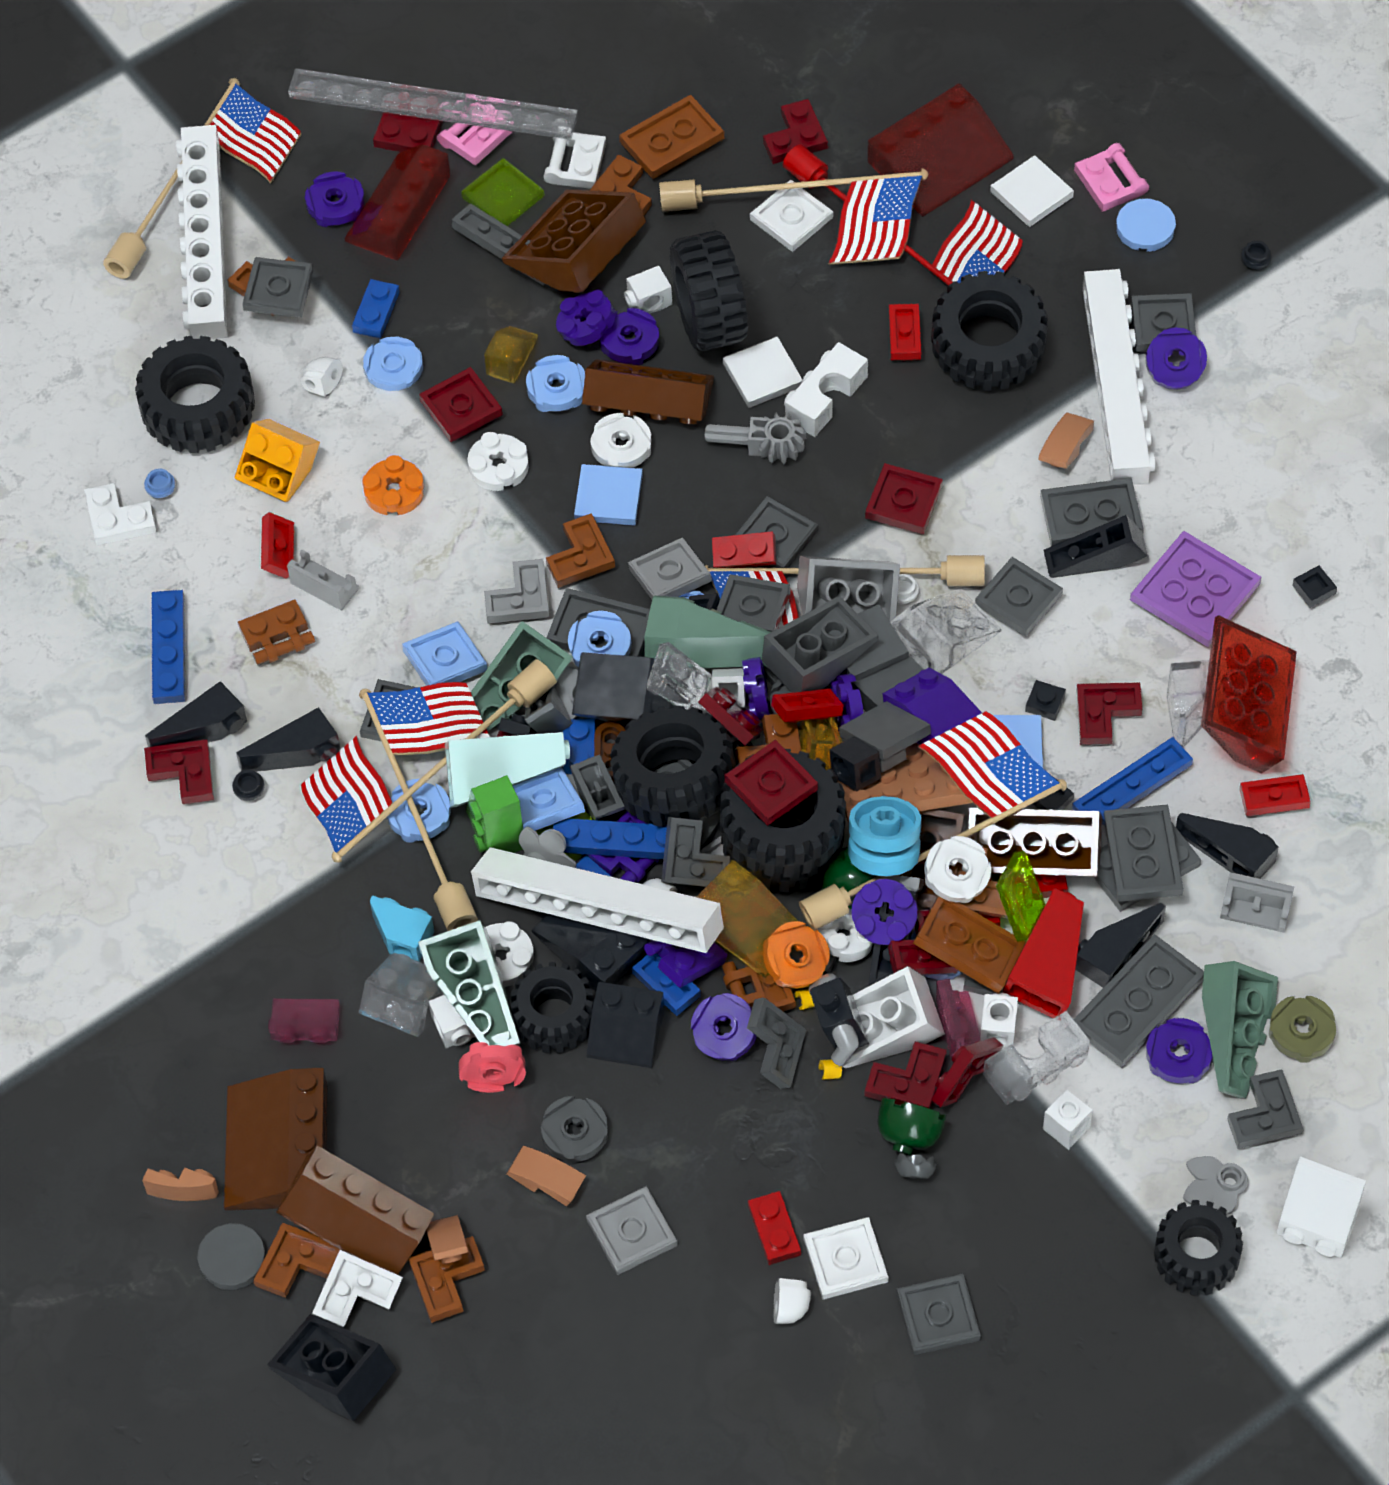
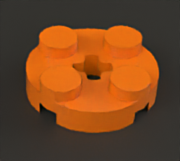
[362,455,424,515]
[763,921,830,989]

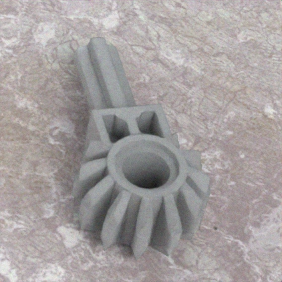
[705,412,806,464]

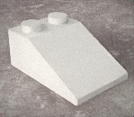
[843,966,945,1068]
[1277,1156,1366,1258]

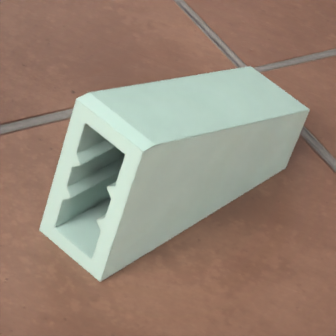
[445,732,570,808]

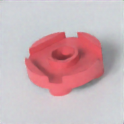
[459,1042,526,1093]

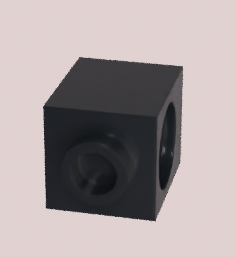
[829,737,881,792]

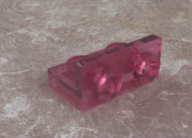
[936,979,981,1057]
[268,999,340,1044]

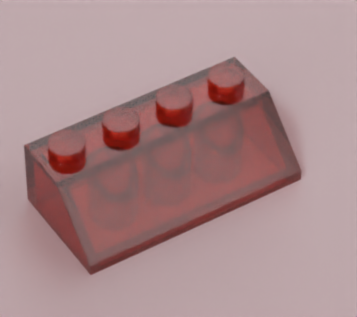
[345,144,450,261]

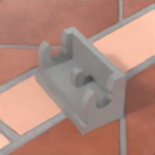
[287,550,359,611]
[1220,872,1294,933]

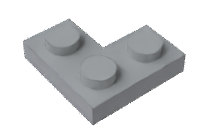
[484,559,549,624]

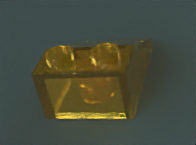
[697,860,798,979]

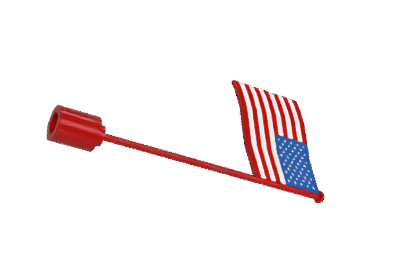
[783,144,1023,286]

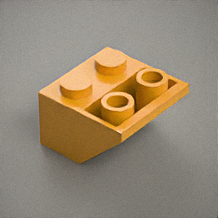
[234,418,320,502]

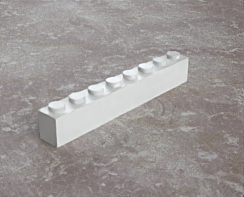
[1083,269,1155,485]
[471,847,724,953]

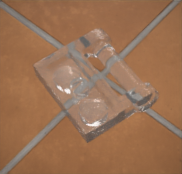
[646,642,712,714]

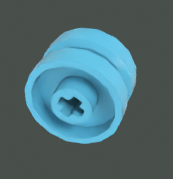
[848,796,921,876]

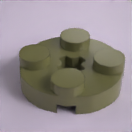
[1268,995,1336,1063]

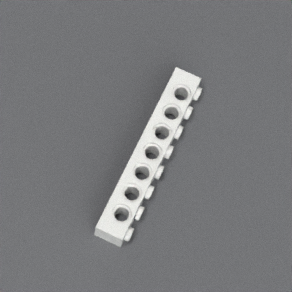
[176,125,228,339]

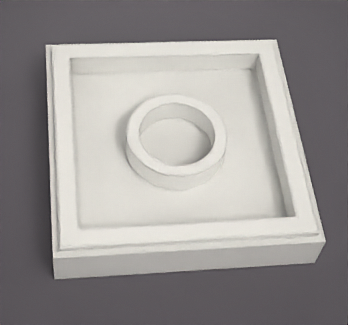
[990,155,1074,227]
[750,180,833,252]
[723,337,802,408]
[803,1217,888,1300]

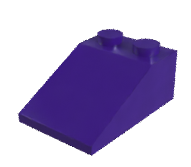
[882,668,982,744]

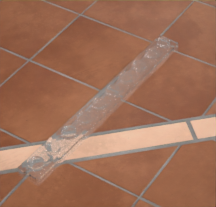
[288,68,578,140]

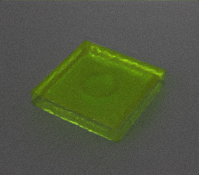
[461,158,544,226]
[996,851,1046,942]

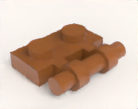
[238,599,315,665]
[722,950,796,1012]

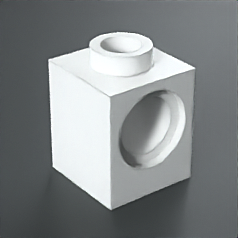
[624,266,672,314]
[980,993,1018,1047]
[428,995,475,1048]
[1043,1090,1093,1150]

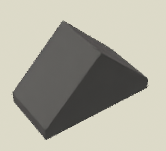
[524,686,572,734]
[570,754,625,820]

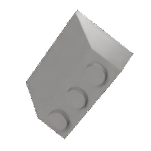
[797,556,900,627]

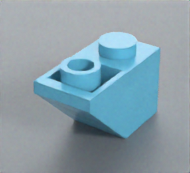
[370,895,435,964]

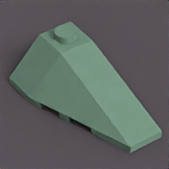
[470,621,573,731]
[1202,961,1278,1099]

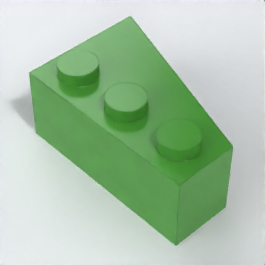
[466,775,523,853]

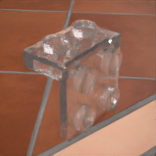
[359,953,441,1037]

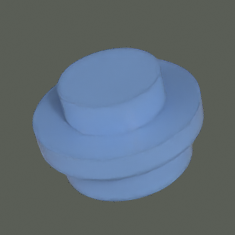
[144,469,175,498]

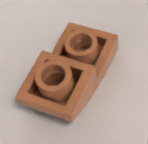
[1038,412,1094,469]
[506,1146,586,1207]
[142,1168,219,1201]
[426,1215,468,1263]

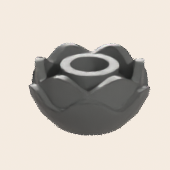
[894,1153,937,1179]

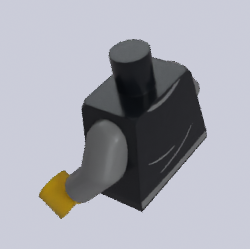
[795,973,869,1080]

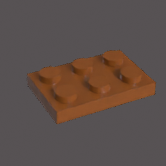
[619,95,724,179]
[913,896,1026,994]

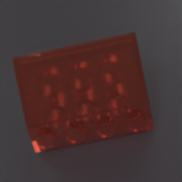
[868,83,1014,217]
[1201,615,1297,773]

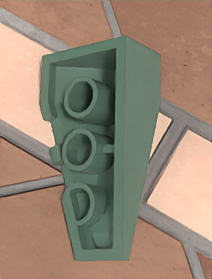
[644,595,771,669]
[418,920,521,1046]

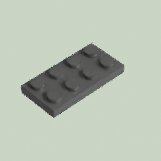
[1070,934,1204,1067]

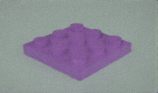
[1130,530,1261,647]

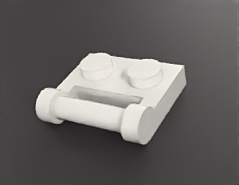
[543,128,606,189]

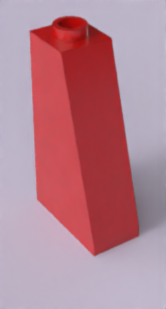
[1002,888,1084,1022]

